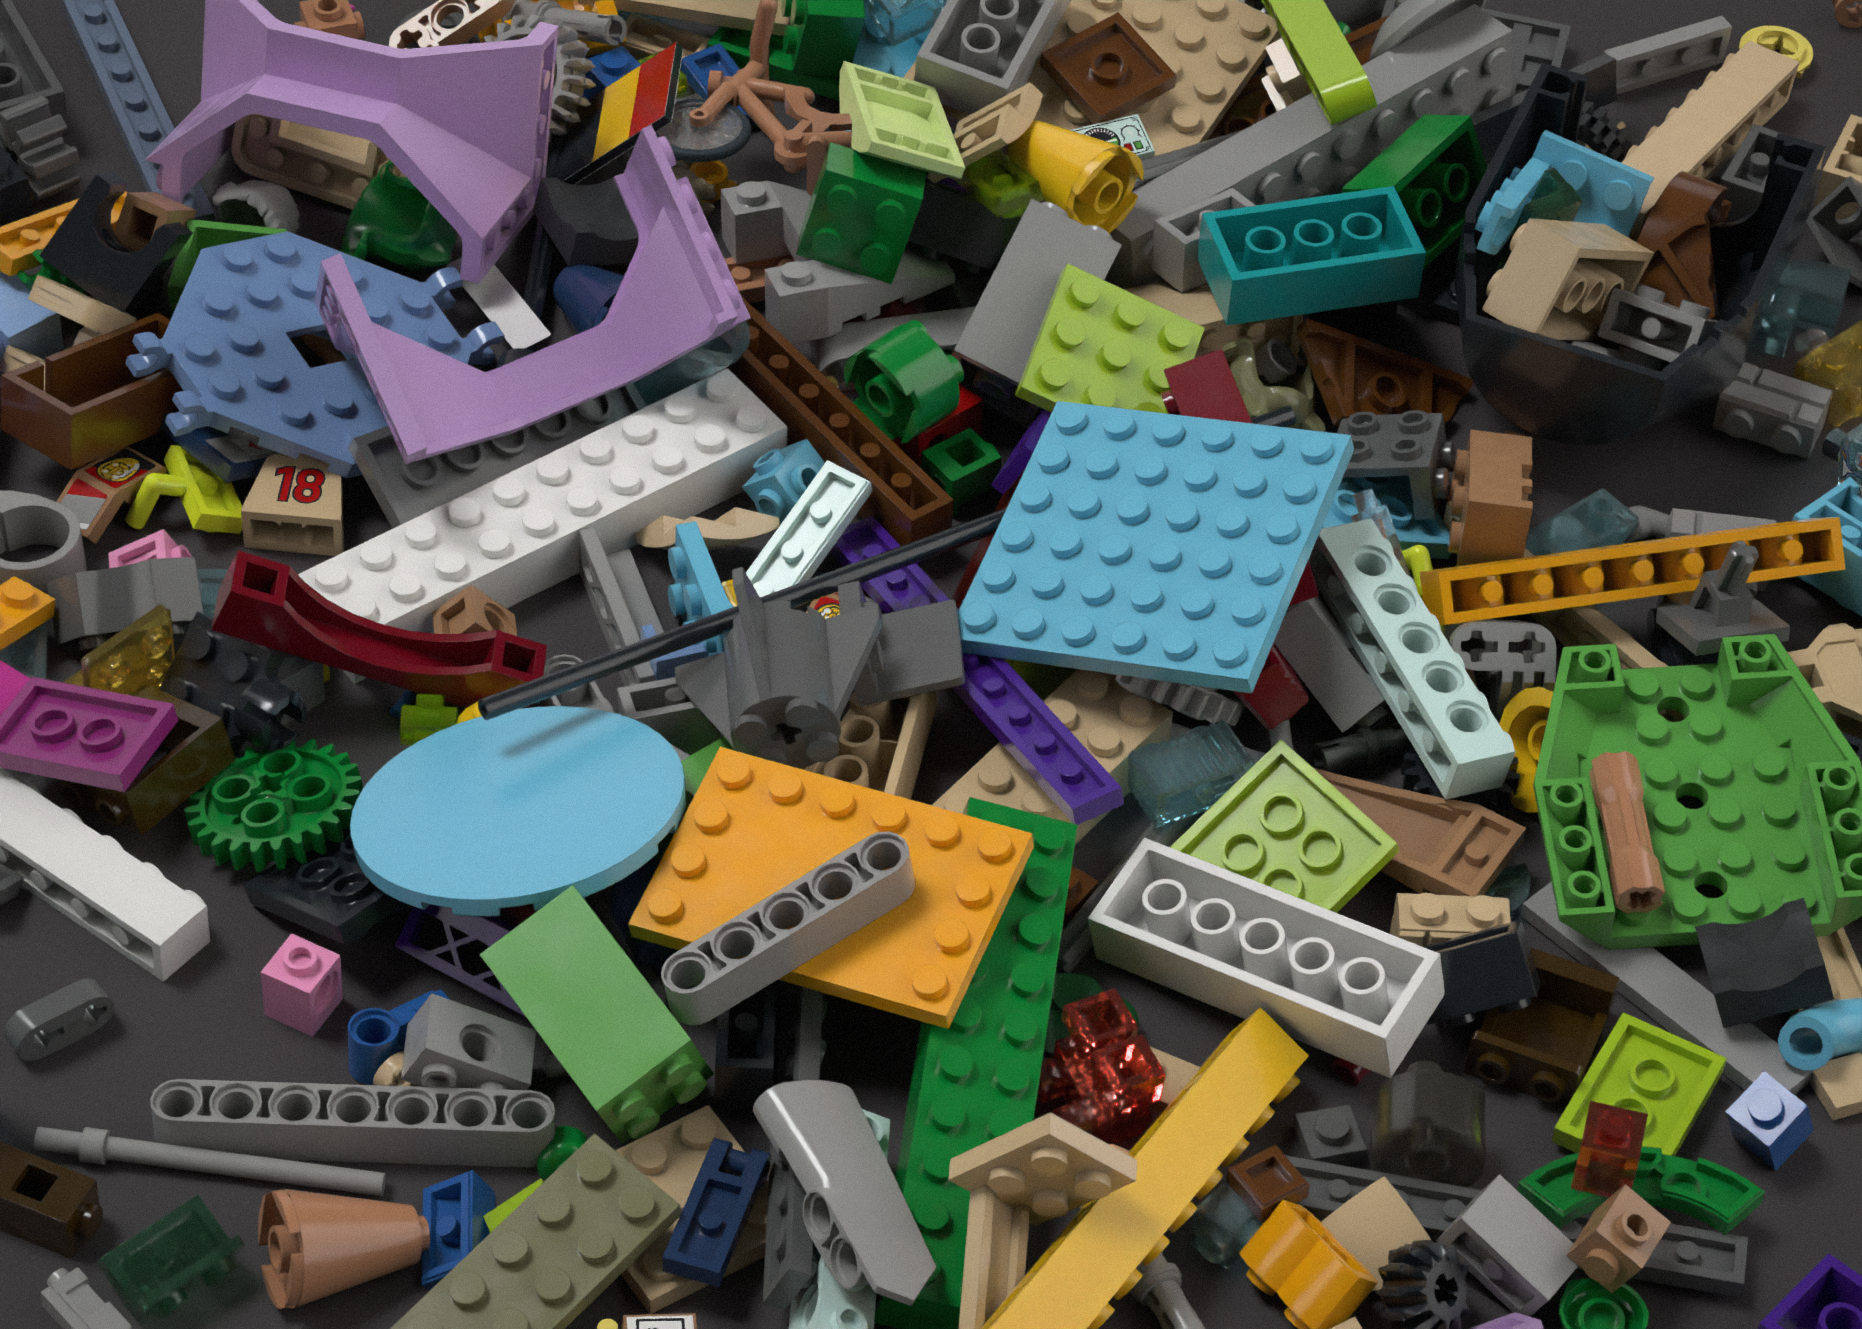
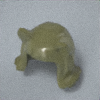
[1222,339,1325,432]

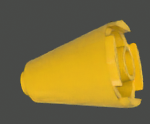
[1007,119,1144,234]

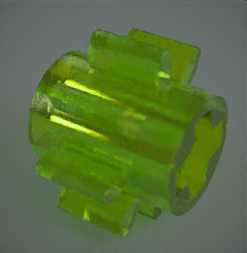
[400,693,458,746]

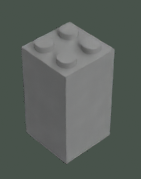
[952,199,1122,428]

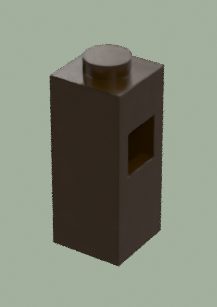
[0,1142,103,1258]

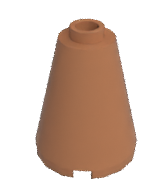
[258,1189,430,1309]

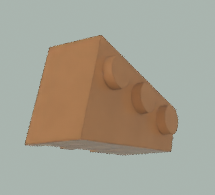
[1448,429,1533,567]

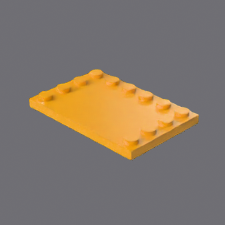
[628,747,1034,1029]

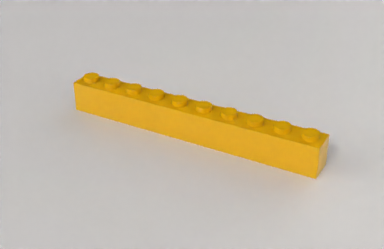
[981,1007,1309,1329]

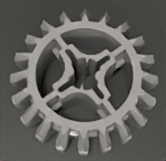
[483,13,596,142]

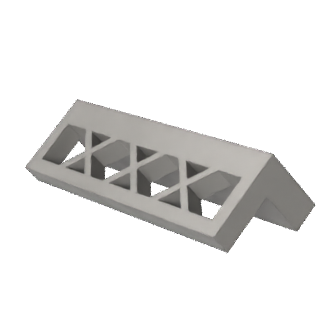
[579,527,664,686]

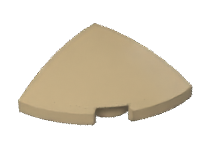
[636,507,780,550]
[1321,1176,1433,1302]

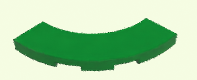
[1517,1146,1765,1235]

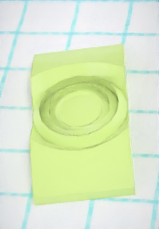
[839,61,965,179]

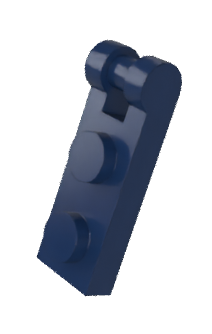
[662,1138,772,1287]

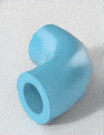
[1778,998,1862,1071]

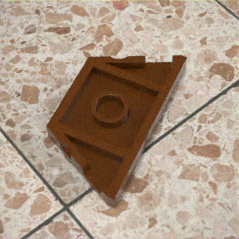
[1581,209,1720,349]
[1297,318,1473,427]

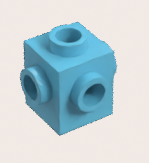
[743,439,825,524]

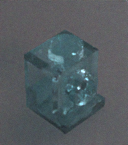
[1190,1177,1267,1269]

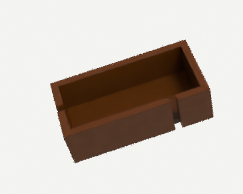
[1,313,183,470]

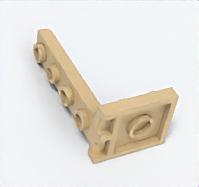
[948,1112,1137,1329]

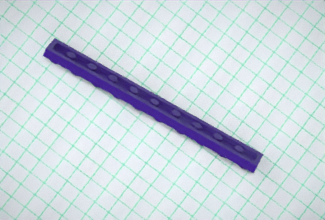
[830,516,1124,825]

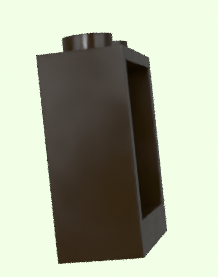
[60,685,236,836]

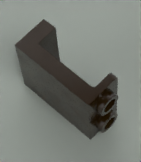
[1464,947,1620,1108]

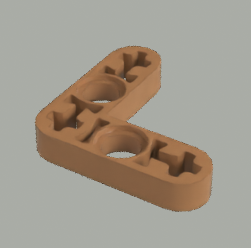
[389,0,515,49]

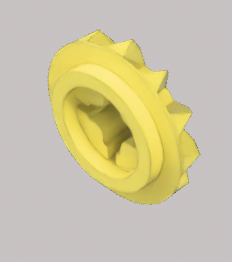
[1739,25,1813,78]

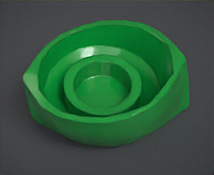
[1559,1278,1649,1329]

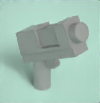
[40,1267,132,1329]

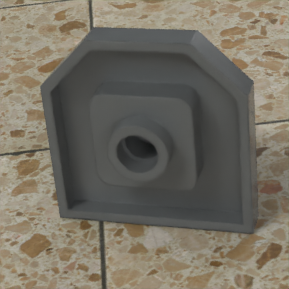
[1656,541,1790,656]

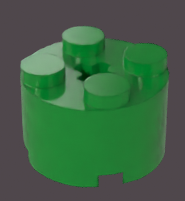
[844,320,964,443]

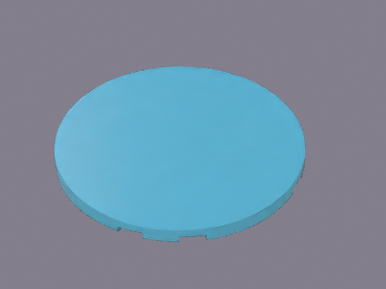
[350,706,686,917]

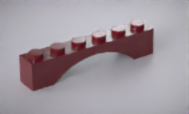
[211,550,547,709]

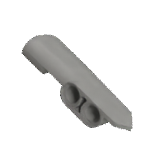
[753,1080,936,1306]

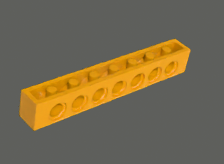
[1420,517,1846,625]

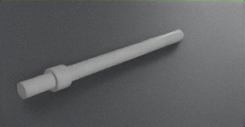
[34,1127,386,1196]

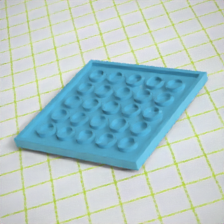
[958,401,1355,693]

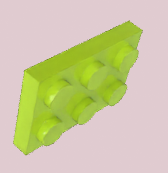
[1551,1012,1727,1156]

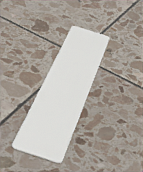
[447,257,551,349]

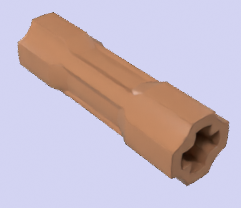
[1589,751,1665,914]

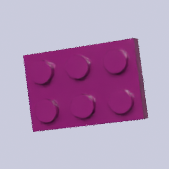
[0,677,178,792]

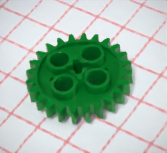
[184,739,364,872]

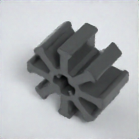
[0,96,81,203]

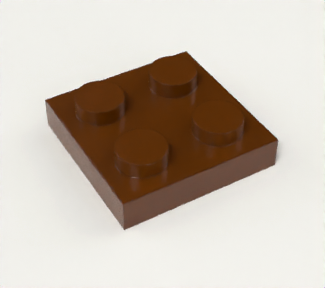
[1040,12,1177,124]

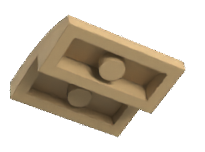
[928,82,1043,183]

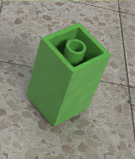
[480,885,714,1144]

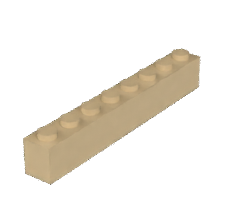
[1621,41,1800,242]

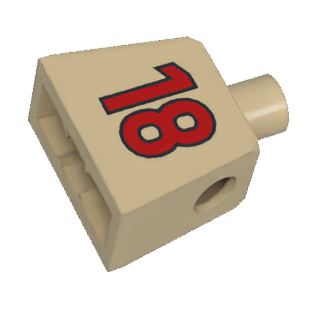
[241,453,344,556]

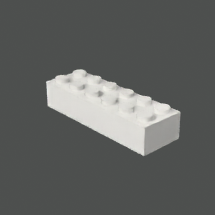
[1088,838,1445,1078]

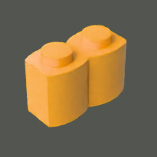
[1239,1200,1378,1329]

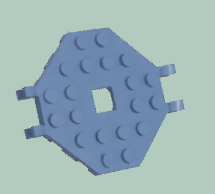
[125,231,505,478]

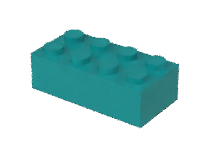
[1197,186,1426,326]

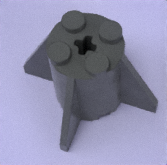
[675,567,883,769]

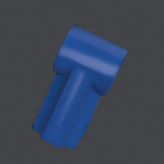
[348,989,450,1085]

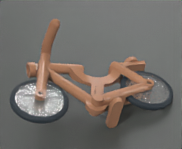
[656,0,955,197]

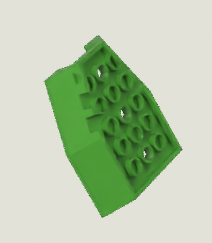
[1533,634,1862,950]

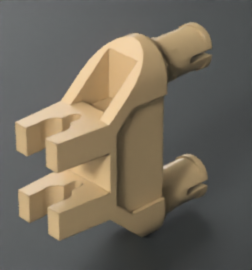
[1788,623,1862,739]

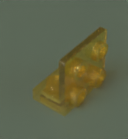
[62,604,175,696]

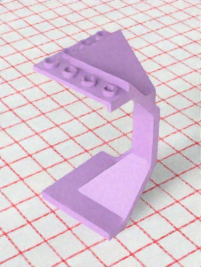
[144,0,559,284]
[315,125,751,464]

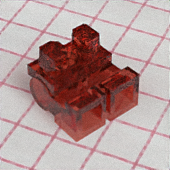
[1036,988,1166,1144]

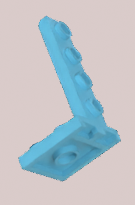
[1475,130,1654,255]

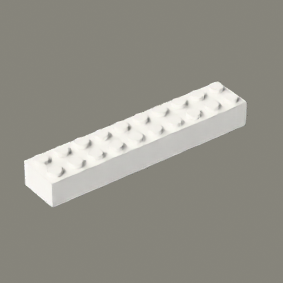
[298,368,787,684]

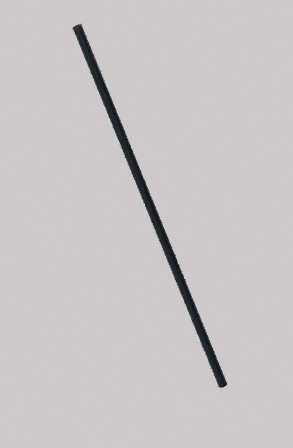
[478,405,1296,720]

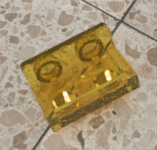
[1794,320,1862,427]

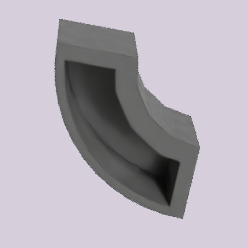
[47,557,203,653]

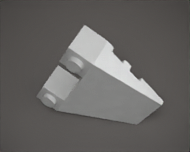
[721,181,955,344]

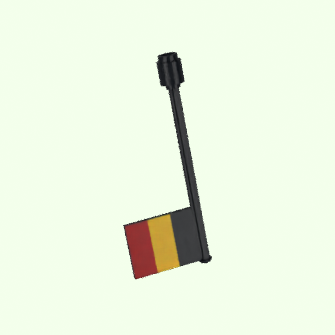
[496,42,683,368]

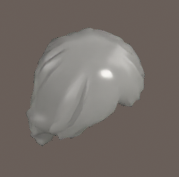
[212,180,300,234]

